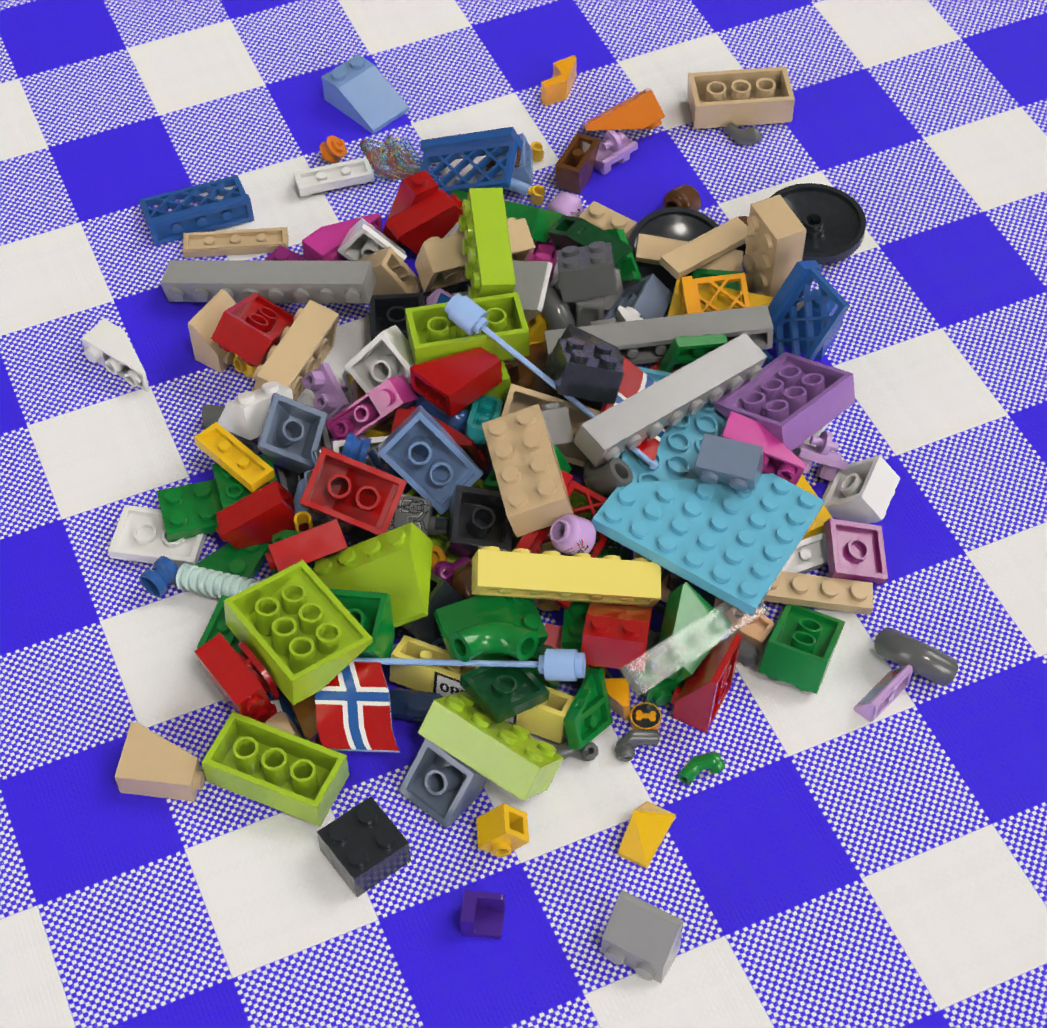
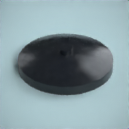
[771,183,866,265]
[628,207,719,305]

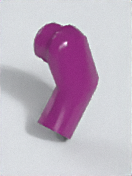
[433,556,472,582]

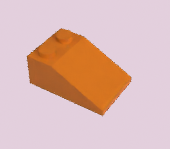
[582,88,665,131]

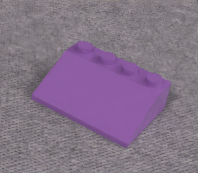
[714,352,855,451]

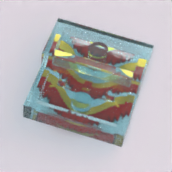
[359,135,422,179]

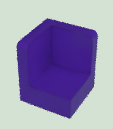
[460,890,505,940]

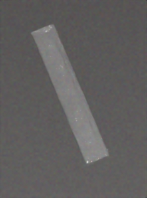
[620,601,769,697]

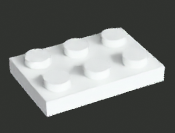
[108,505,207,567]

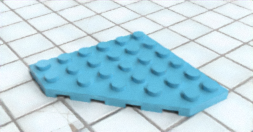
[591,473,825,616]

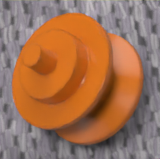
[319,135,347,164]

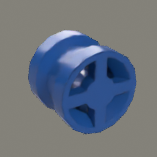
[342,432,372,464]

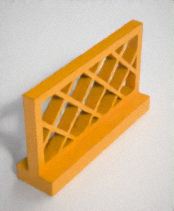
[678,273,751,315]

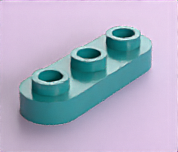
[465,396,503,444]

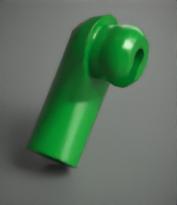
[678,751,725,785]

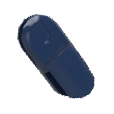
[389,688,443,723]

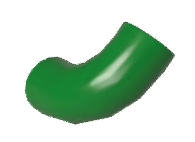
[449,622,539,662]

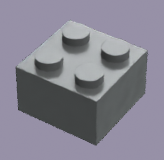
[557,241,618,303]

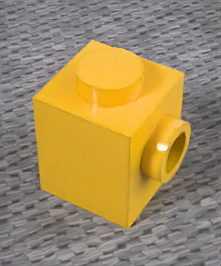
[476,803,529,857]

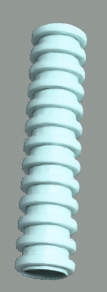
[176,563,262,598]

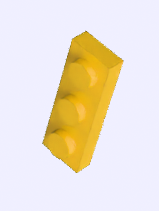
[194,422,275,493]

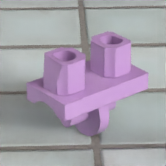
[594,130,638,175]
[301,363,350,420]
[793,431,848,481]

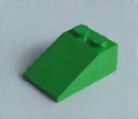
[433,595,549,660]
[758,604,845,694]

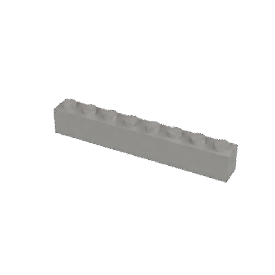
[160,260,377,304]
[544,305,774,366]
[573,333,768,467]

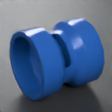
[139,556,179,597]

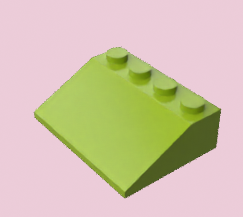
[313,522,433,628]
[224,560,373,705]

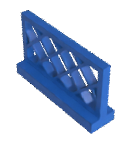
[420,127,523,195]
[139,175,255,246]
[762,260,850,364]

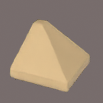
[265,711,303,738]

